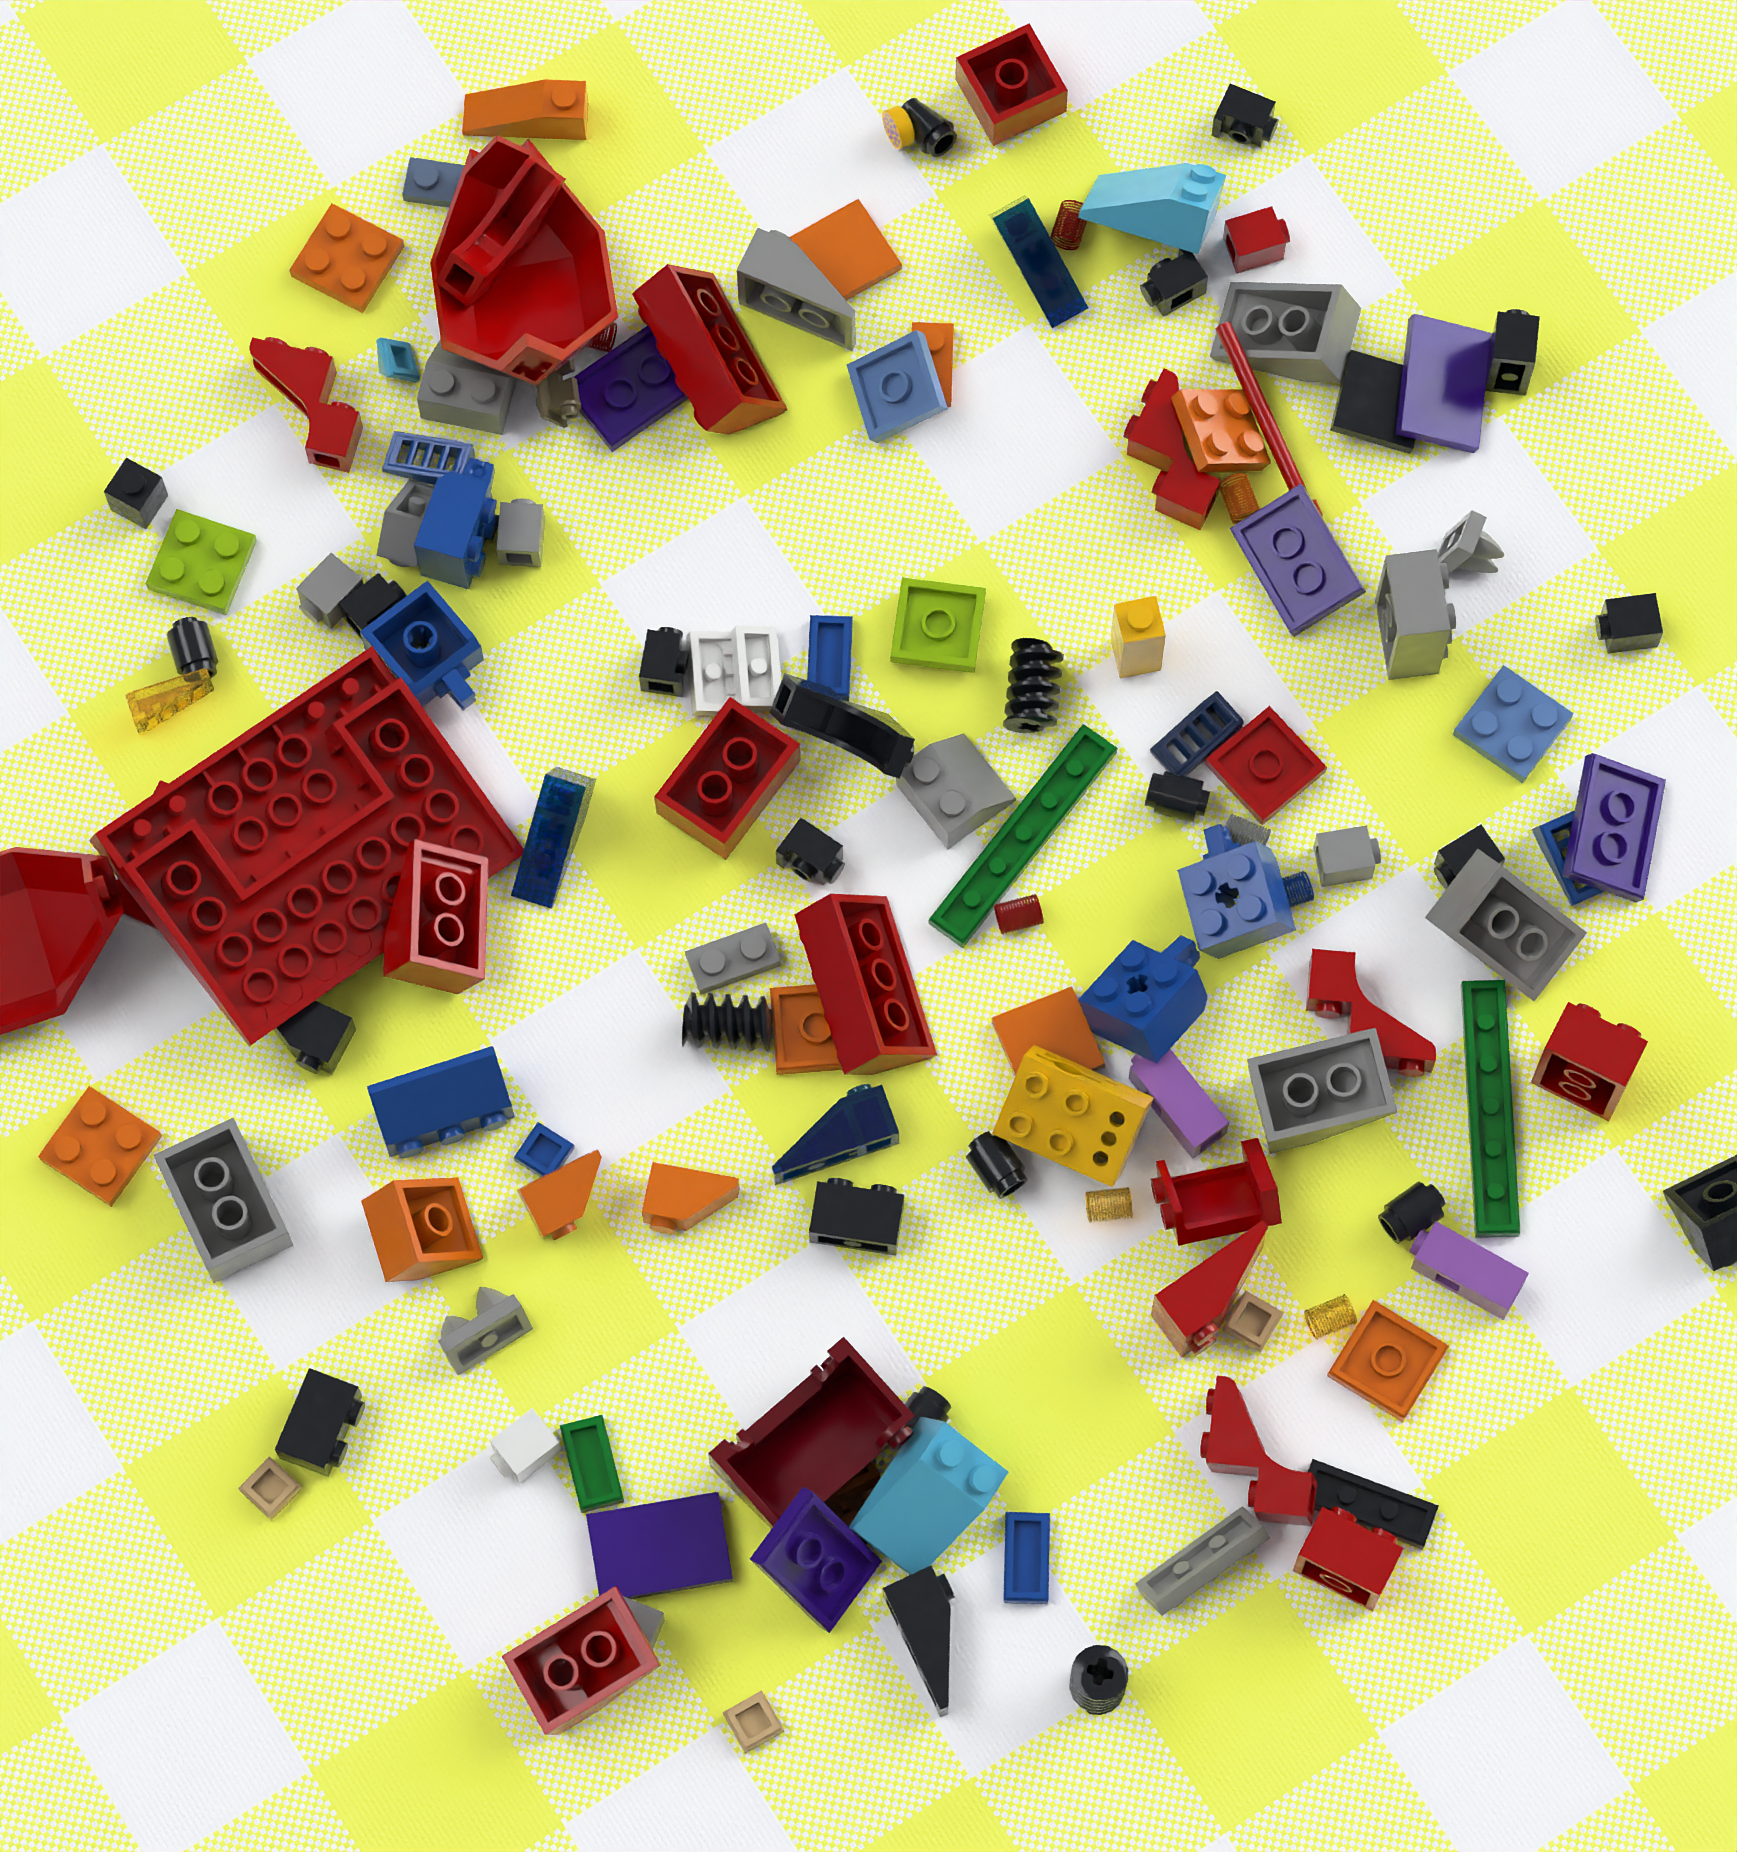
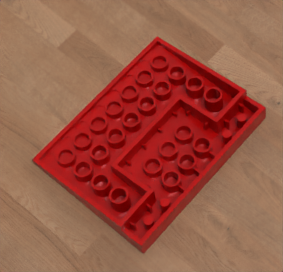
[89,646,526,1047]

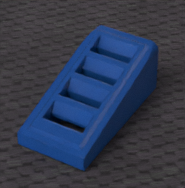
[382,431,475,485]
[1532,810,1605,906]

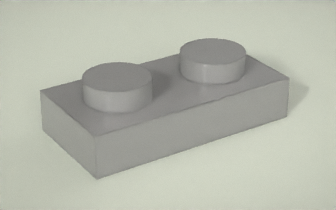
[685,922,782,995]

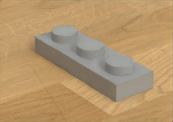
[1135,1506,1270,1616]

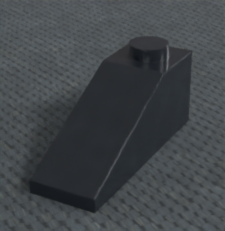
[274,1000,356,1075]
[882,1565,955,1717]

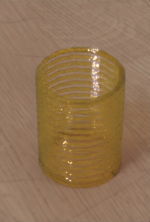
[1085,1187,1133,1223]
[1304,1294,1357,1340]

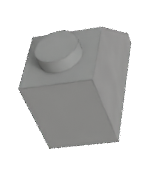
[376,479,435,567]

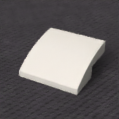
[686,625,781,716]

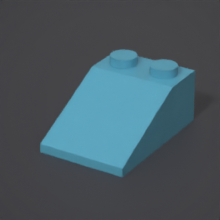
[1078,163,1226,254]
[849,1417,1009,1575]

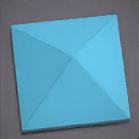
[376,337,420,382]

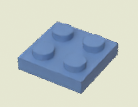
[846,330,948,443]
[1453,665,1574,784]

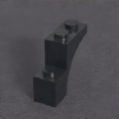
[769,673,915,779]

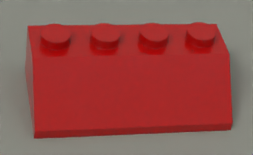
[632,264,788,435]
[794,893,937,1075]

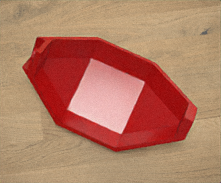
[430,135,618,386]
[0,847,124,1035]

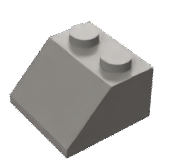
[417,340,517,435]
[896,733,1016,850]

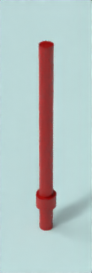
[1215,321,1323,517]

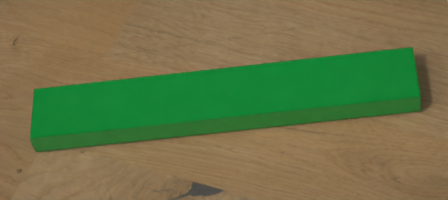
[928,724,1118,948]
[1460,980,1520,1238]

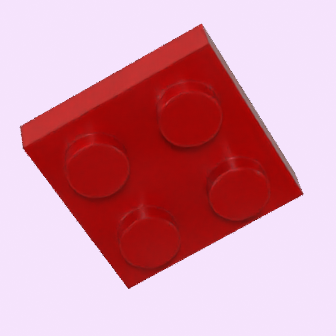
[1205,705,1327,825]

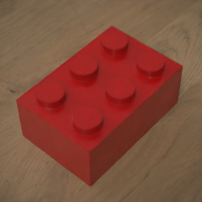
[654,697,801,860]
[1530,1002,1648,1122]

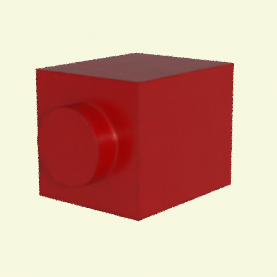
[1223,206,1290,274]

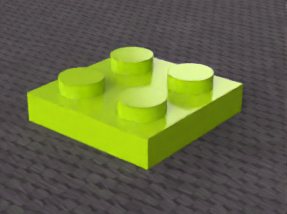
[145,509,257,615]
[890,577,986,673]

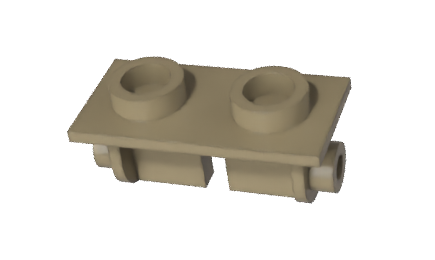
[536,357,581,428]

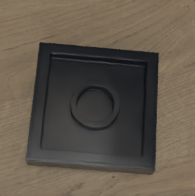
[1330,350,1416,454]

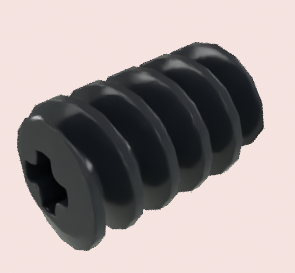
[1003,637,1064,733]
[682,992,772,1052]
[1069,1645,1128,1715]

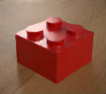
[955,23,1068,146]
[1292,1507,1404,1612]

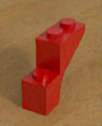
[435,154,566,307]
[249,337,363,473]
[1123,368,1221,531]
[1305,948,1436,1077]
[1200,1375,1317,1526]

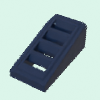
[1150,691,1244,776]

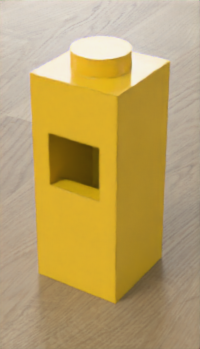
[1110,596,1166,679]

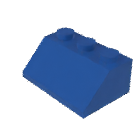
[366,1046,515,1158]

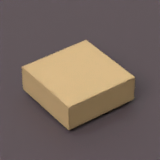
[1222,1290,1284,1353]
[238,1456,303,1521]
[723,1690,784,1754]

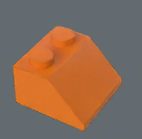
[361,1177,483,1282]

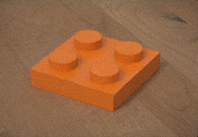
[289,203,405,314]
[1171,389,1271,472]
[38,1086,162,1207]

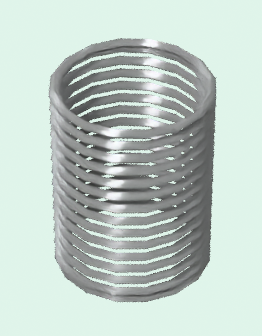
[1225,813,1271,846]

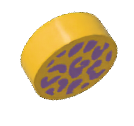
[882,105,915,150]

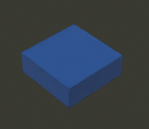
[514,1122,575,1177]

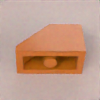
[517,1149,602,1240]
[642,1162,740,1234]

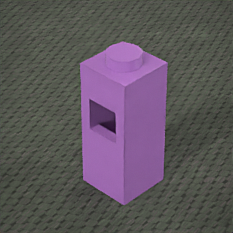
[1128,1049,1229,1159]
[1409,1221,1529,1320]

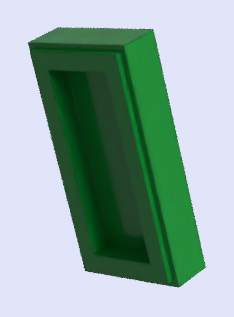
[559,1414,624,1513]

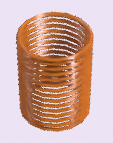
[1219,473,1260,524]

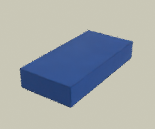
[807,615,853,701]
[1003,1512,1050,1604]

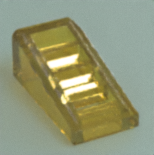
[125,668,214,736]

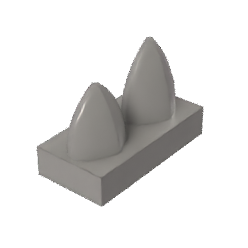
[1438,510,1505,574]
[438,1287,533,1375]

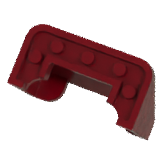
[708,1336,915,1529]

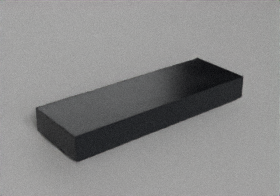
[1308,1459,1439,1550]

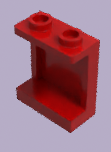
[1150,1138,1282,1246]

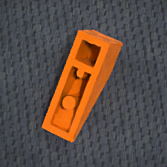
[462,79,589,140]

